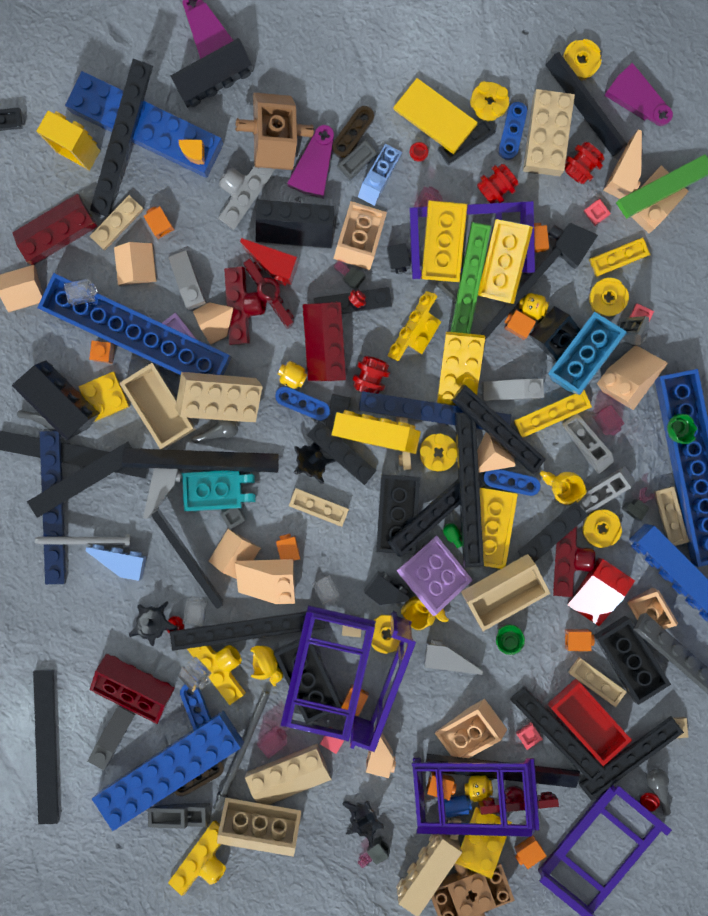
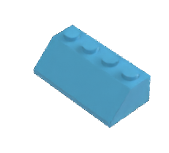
[548,312,627,395]

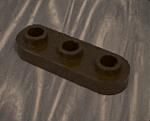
[332,106,374,158]
[174,760,225,796]

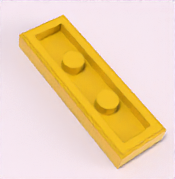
[589,237,650,277]

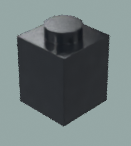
[387,243,411,274]

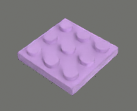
[396,536,473,616]

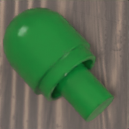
[443,523,462,549]

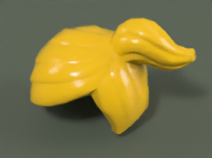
[540,471,587,505]
[401,596,449,630]
[250,645,283,686]

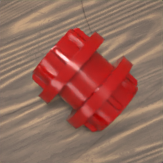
[564,142,605,184]
[477,164,519,204]
[352,356,390,394]

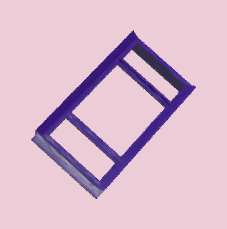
[409,201,535,279]
[280,605,376,742]
[350,611,416,752]
[411,758,540,837]
[538,785,672,916]

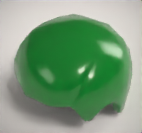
[667,414,698,444]
[496,624,525,655]

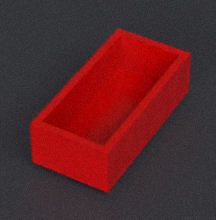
[548,678,632,766]

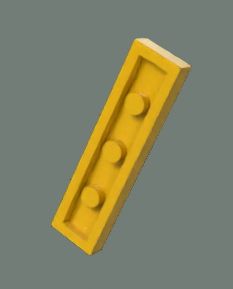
[513,390,592,437]

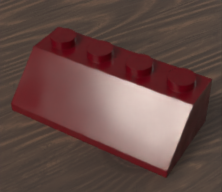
[12,193,98,265]
[302,302,346,381]
[89,653,175,724]

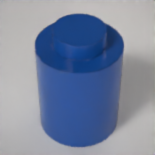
[444,795,472,818]

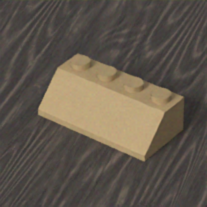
[245,743,332,805]

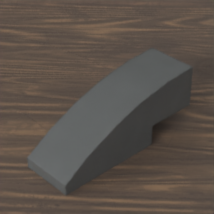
[148,803,211,829]

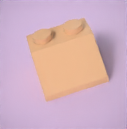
[366,726,396,778]

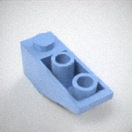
[358,144,402,206]
[86,544,147,581]

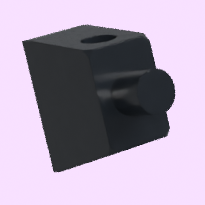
[548,223,598,269]

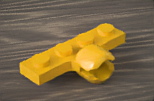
[187,645,246,705]
[168,820,226,896]

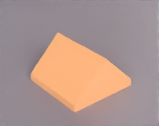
[114,242,157,286]
[0,265,43,312]
[209,528,261,579]
[627,587,678,629]

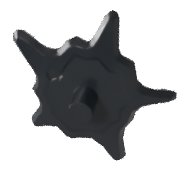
[294,442,336,484]
[129,601,177,646]
[342,801,384,848]

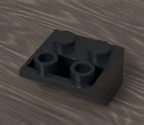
[364,571,410,605]

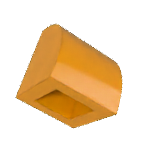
[179,140,205,164]

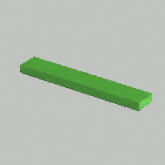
[616,154,708,219]
[450,222,491,334]

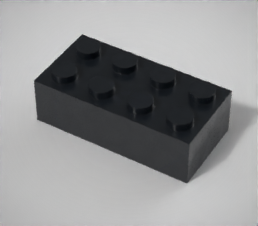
[376,474,420,555]
[594,616,671,705]
[274,639,342,724]

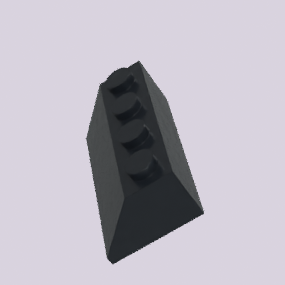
[170,38,253,108]
[255,199,335,249]
[12,360,100,441]

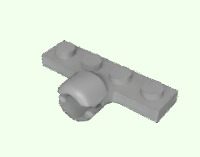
[217,165,275,230]

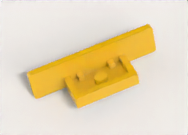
[387,291,441,361]

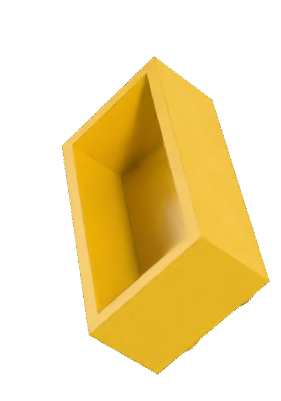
[36,111,100,171]
[332,410,421,454]

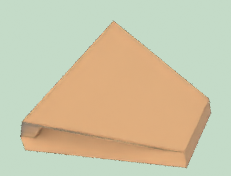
[193,302,233,345]
[477,432,515,473]

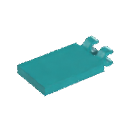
[182,471,256,512]

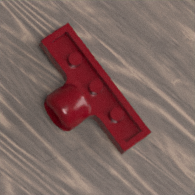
[244,259,294,329]
[224,266,267,345]
[553,526,595,597]
[478,786,559,815]

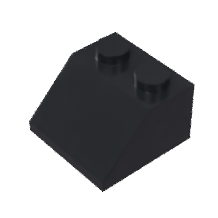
[529,306,580,362]

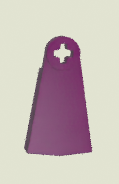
[182,0,233,59]
[604,63,673,126]
[287,125,334,199]

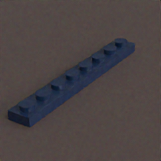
[358,391,512,430]
[40,431,66,585]

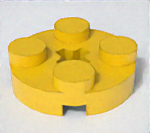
[563,39,602,80]
[470,81,509,121]
[589,278,629,317]
[419,433,457,472]
[582,509,622,548]
[371,614,400,654]

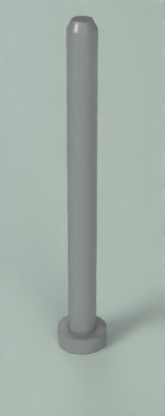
[35,534,130,548]

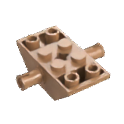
[235,92,314,170]
[431,863,515,916]

